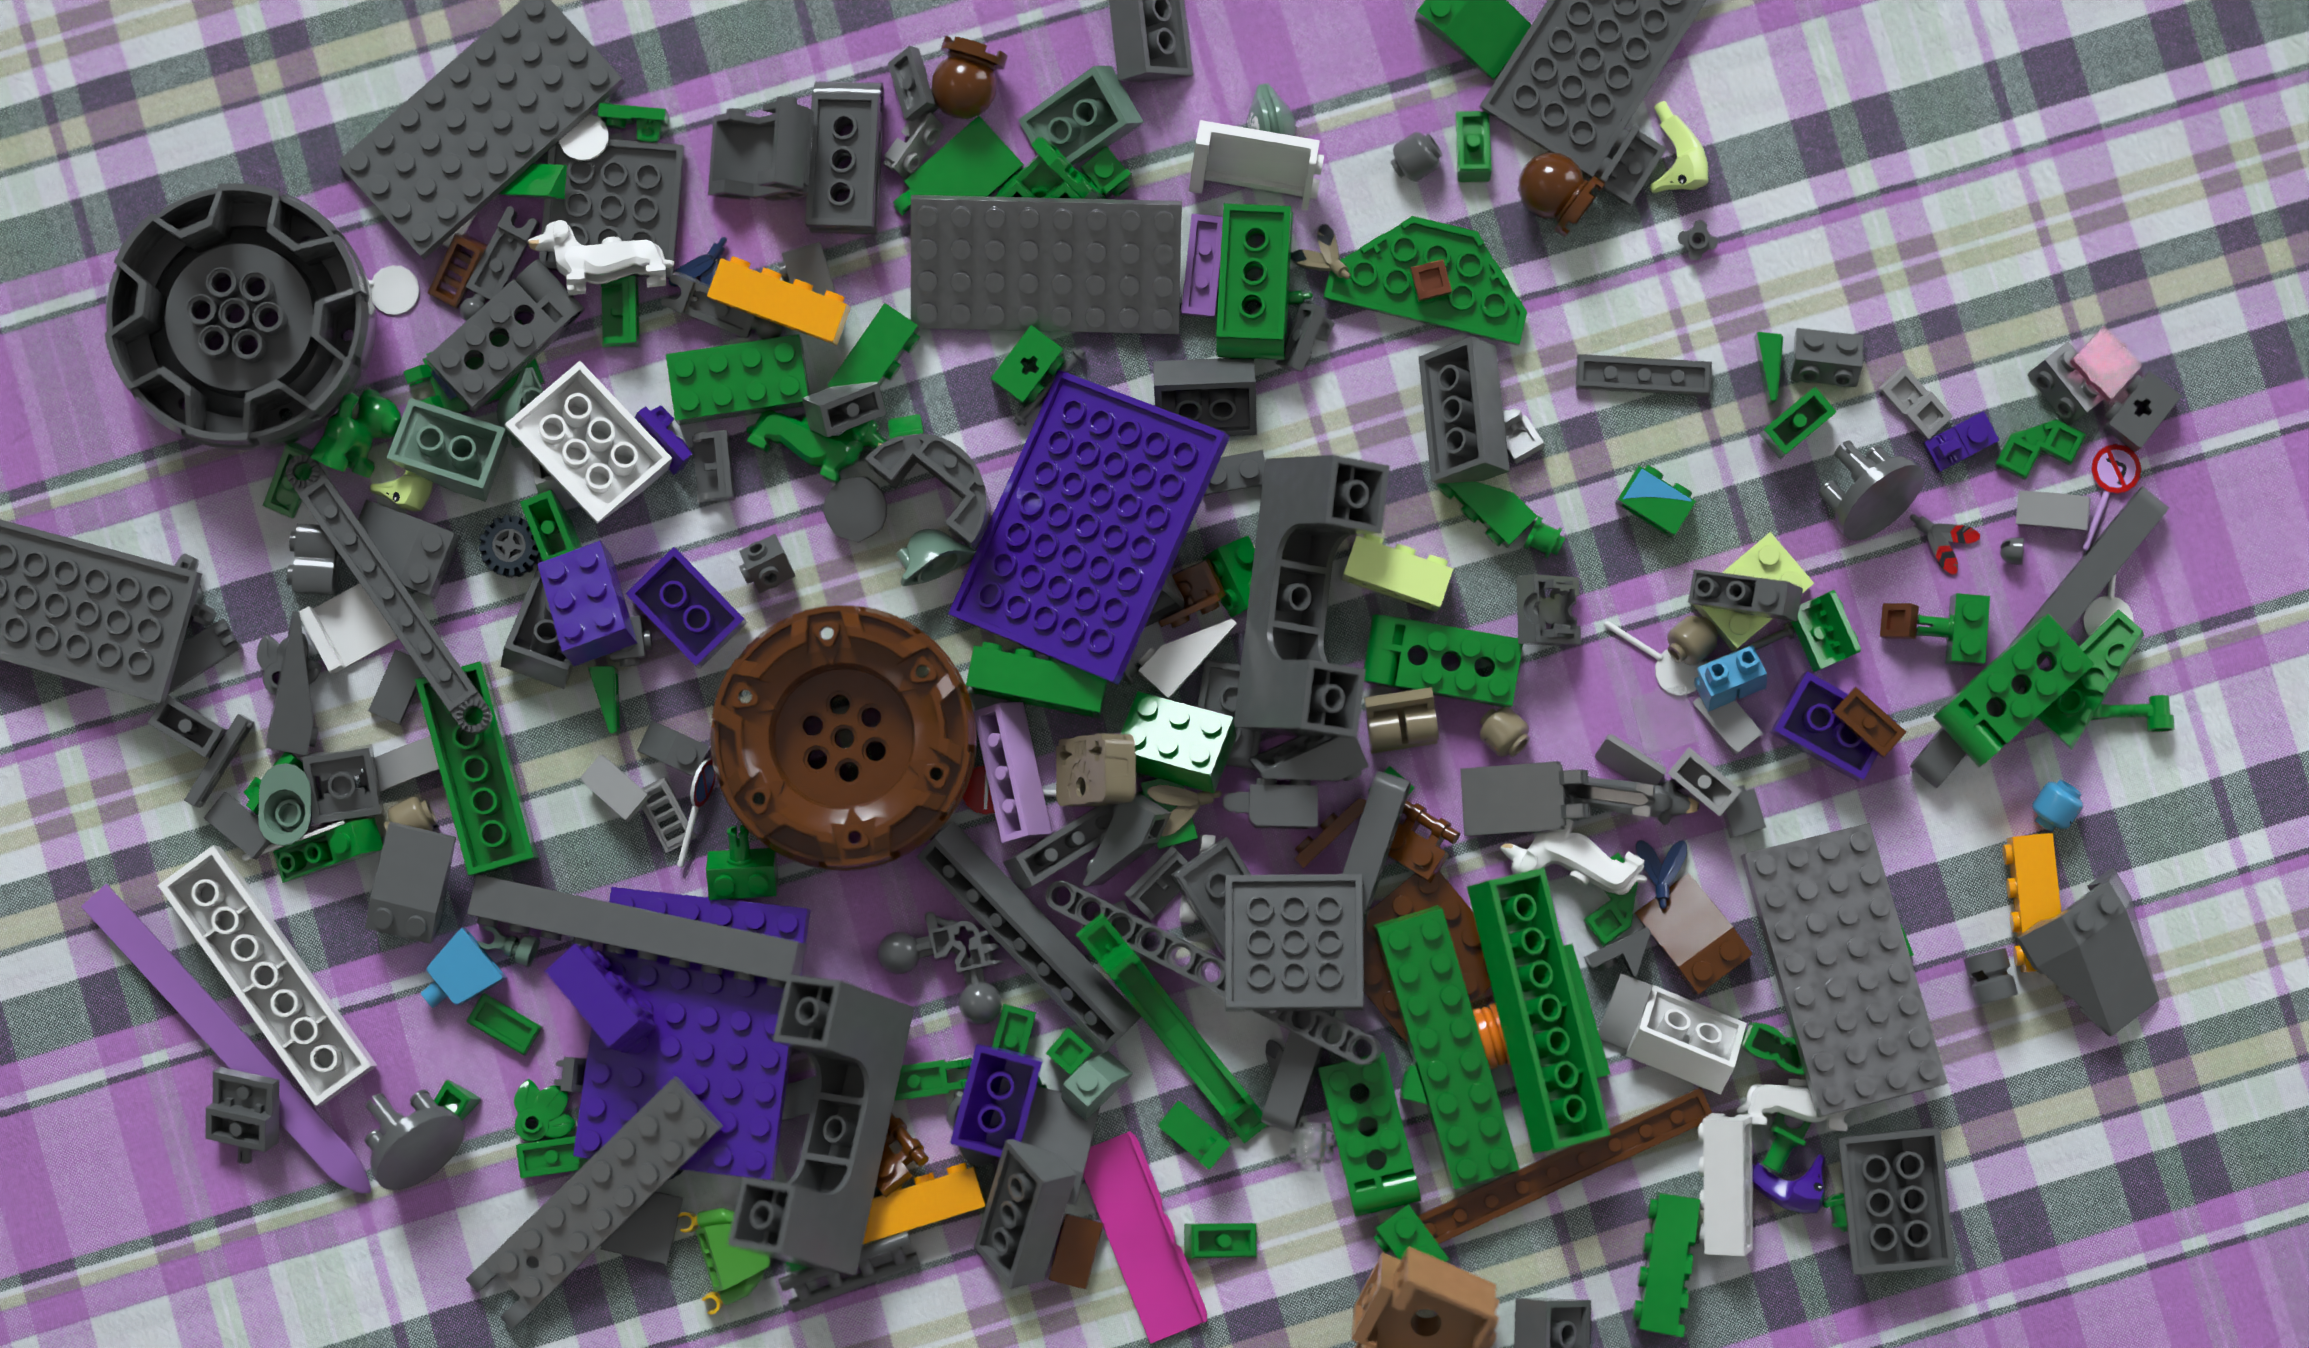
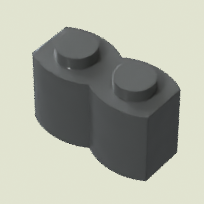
[287,524,340,595]

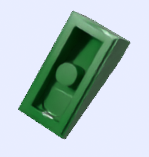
[1455,111,1492,182]
[1754,332,1783,405]
[262,442,319,519]
[588,666,620,736]
[1184,1223,1257,1258]

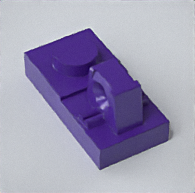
[634,405,693,475]
[1923,411,1999,473]

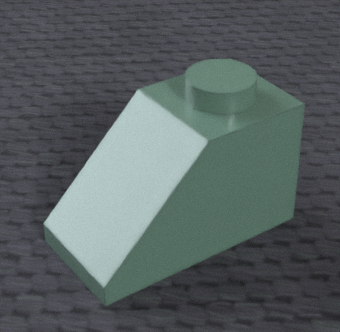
[1061,1051,1133,1121]

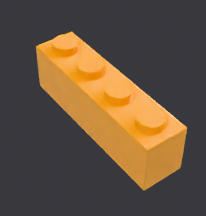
[707,256,851,346]
[2002,833,2061,973]
[863,1162,986,1244]

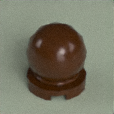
[931,35,1008,119]
[1518,152,1605,238]

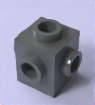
[739,534,796,594]
[607,616,653,667]

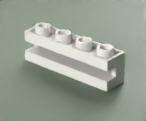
[1698,1113,1753,1256]

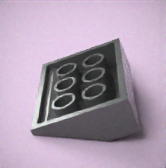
[1838,1127,1956,1275]

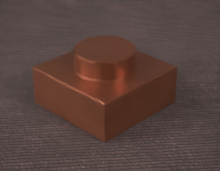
[1410,259,1452,302]
[1880,603,1919,639]

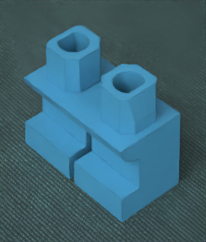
[1694,645,1767,712]

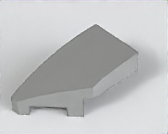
[1503,408,1545,464]

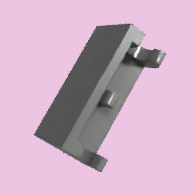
[692,430,735,504]
[1125,846,1188,920]

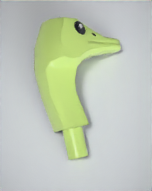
[1650,101,1708,193]
[370,470,434,512]

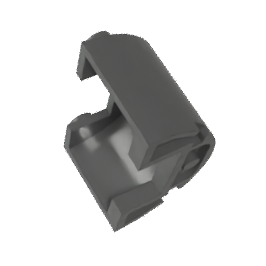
[708,96,814,201]
[865,433,989,550]

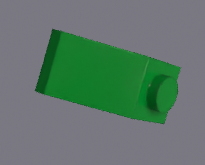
[520,490,582,561]

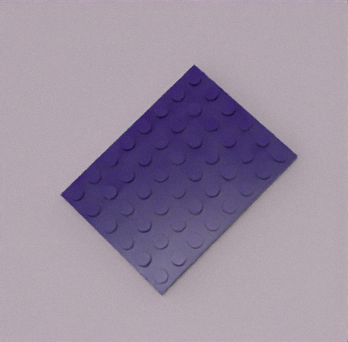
[948,369,1230,685]
[573,887,811,1181]

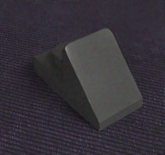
[1584,927,1651,978]

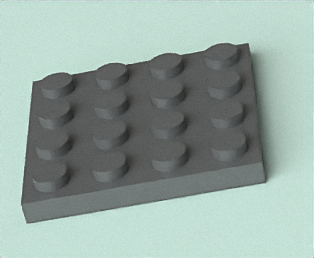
[539,139,685,279]
[1225,874,1364,1011]

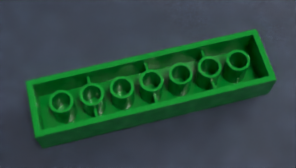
[1467,868,1611,1154]
[1373,905,1520,1189]

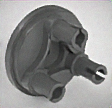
[1818,440,1925,540]
[365,1089,465,1190]

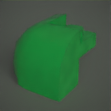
[995,154,1083,199]

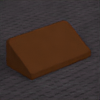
[1049,1214,1104,1290]

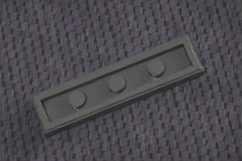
[1575,354,1712,397]

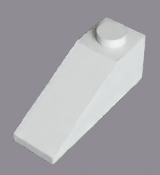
[1138,619,1237,700]

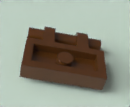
[1388,800,1460,883]
[876,1112,929,1197]

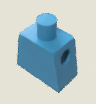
[421,928,507,1008]

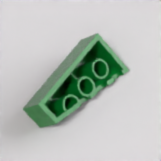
[1632,1192,1700,1337]

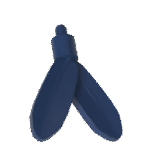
[669,237,727,287]
[1635,840,1687,909]

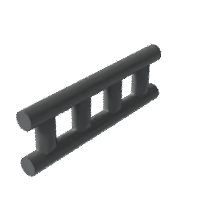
[778,1231,921,1313]

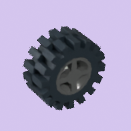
[479,515,540,578]

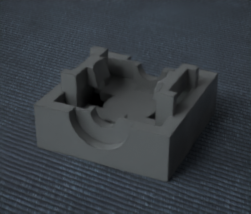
[1516,574,1581,646]
[302,744,384,824]

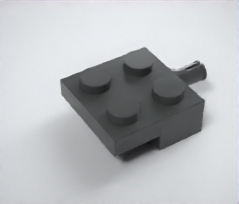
[205,1067,280,1164]

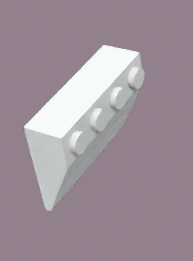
[505,361,672,524]

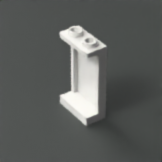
[1189,120,1324,210]

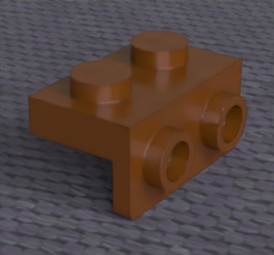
[1158,558,1226,628]

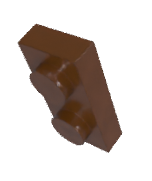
[1831,687,1907,758]

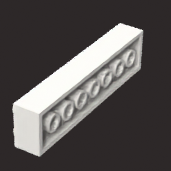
[158,845,378,1106]

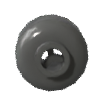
[1390,131,1443,182]

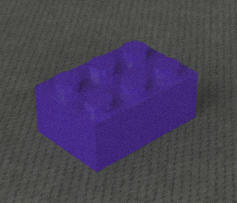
[537,540,637,666]
[625,547,748,669]
[1769,671,1896,782]
[545,944,657,1054]

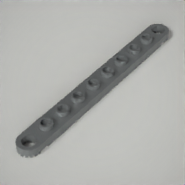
[286,455,492,734]

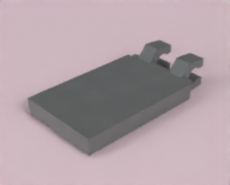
[1460,761,1591,836]

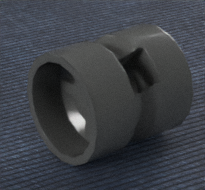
[1963,948,2018,1005]

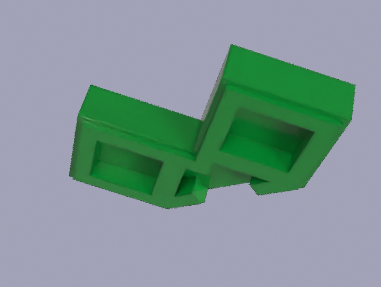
[1031,137,1106,199]
[1994,419,2086,480]
[1583,852,1638,947]

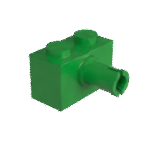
[1916,593,1990,666]
[706,825,778,900]

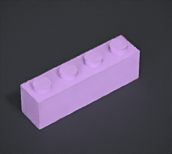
[974,702,1052,843]

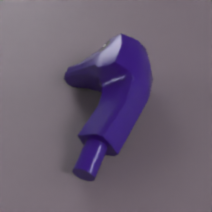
[1752,1154,1826,1214]

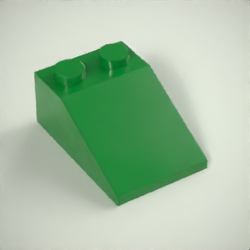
[1415,0,1532,80]

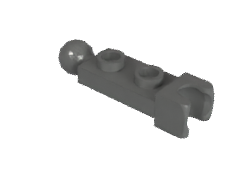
[460,206,540,321]
[661,272,782,340]

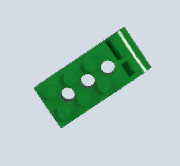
[1216,203,1293,360]
[1933,613,2095,767]
[1363,614,1523,708]
[1318,1052,1422,1217]

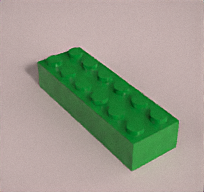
[415,661,539,877]

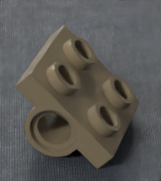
[1364,687,1439,754]

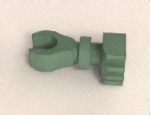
[477,926,541,967]

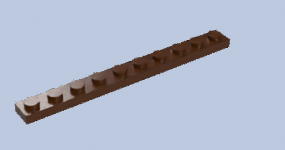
[1417,1087,1712,1244]

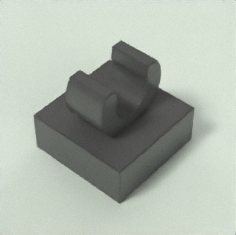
[554,1057,587,1092]

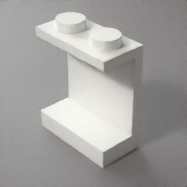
[299,583,398,674]

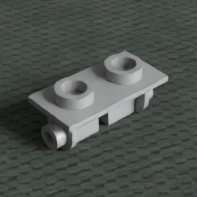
[882,112,944,180]

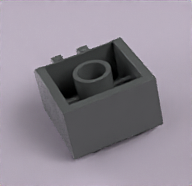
[1222,778,1318,829]

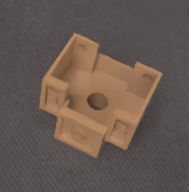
[1351,1246,1499,1348]

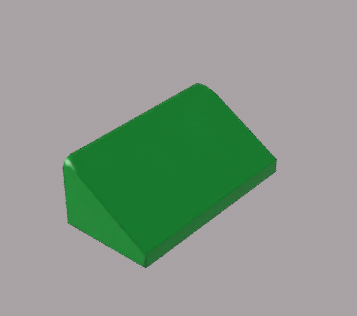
[499,164,567,199]
[1399,1065,1427,1104]

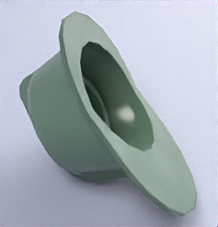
[258,763,312,846]

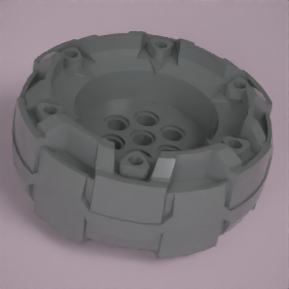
[104,183,376,450]

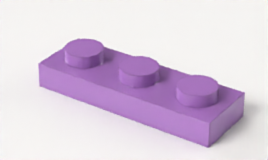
[1181,214,1223,318]

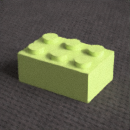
[1692,532,1814,651]
[1341,534,1453,612]

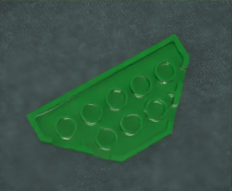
[1323,216,1527,346]

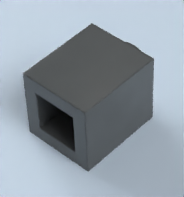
[1723,785,1766,838]

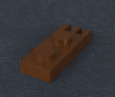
[1294,798,1366,869]

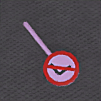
[2083,444,2142,551]

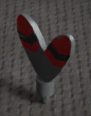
[1910,514,1980,574]

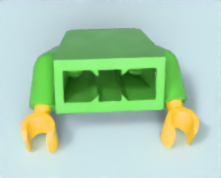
[678,1208,770,1315]

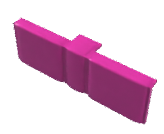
[1084,1131,1207,1344]

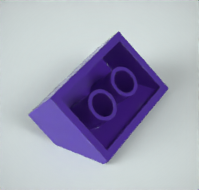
[950,1044,1043,1157]

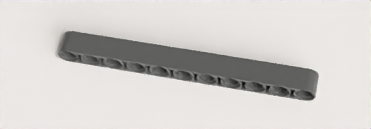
[1910,486,2169,788]
[1261,771,1411,1134]
[1045,881,1381,1065]

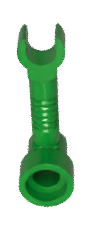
[2090,695,2175,732]

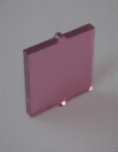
[2070,326,2142,402]

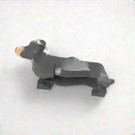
[1564,776,1700,825]

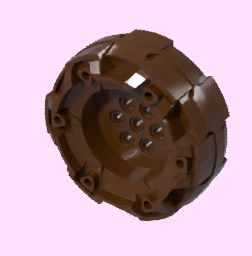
[710,605,977,871]

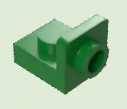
[1081,146,1132,199]

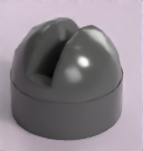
[2000,537,2024,565]

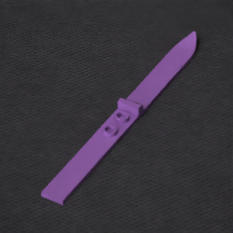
[81,884,371,1194]

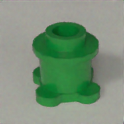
[1523,516,1565,559]
[1823,1193,1848,1232]

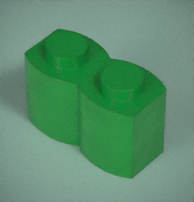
[1741,1022,1805,1075]

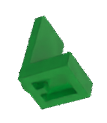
[1158,1101,1231,1170]

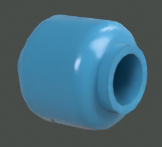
[2032,779,2083,831]

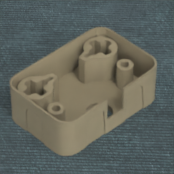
[1056,733,1136,807]

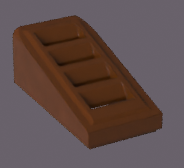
[428,233,488,309]

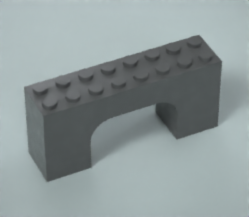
[1234,455,1390,738]
[727,974,914,1275]

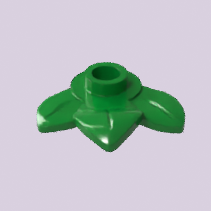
[514,1079,576,1142]

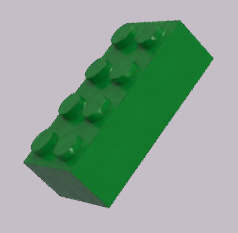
[666,334,810,425]
[966,642,1107,719]

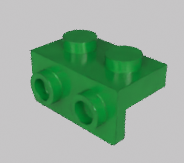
[1202,535,1255,618]
[1791,590,1861,672]
[1373,1204,1449,1262]

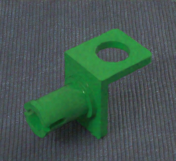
[1761,1113,1812,1174]

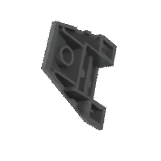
[2016,868,2159,1036]

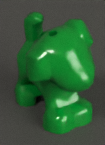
[310,388,402,478]

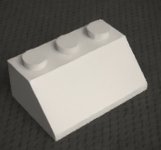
[1626,985,1747,1095]

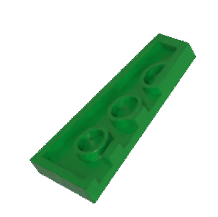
[2036,609,2144,750]

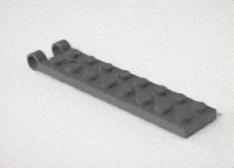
[466,1076,723,1330]

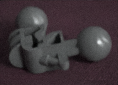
[877,911,1004,1025]

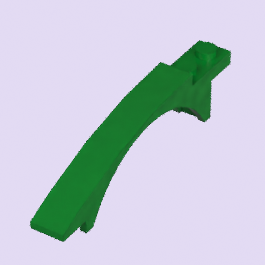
[1076,913,1267,1144]

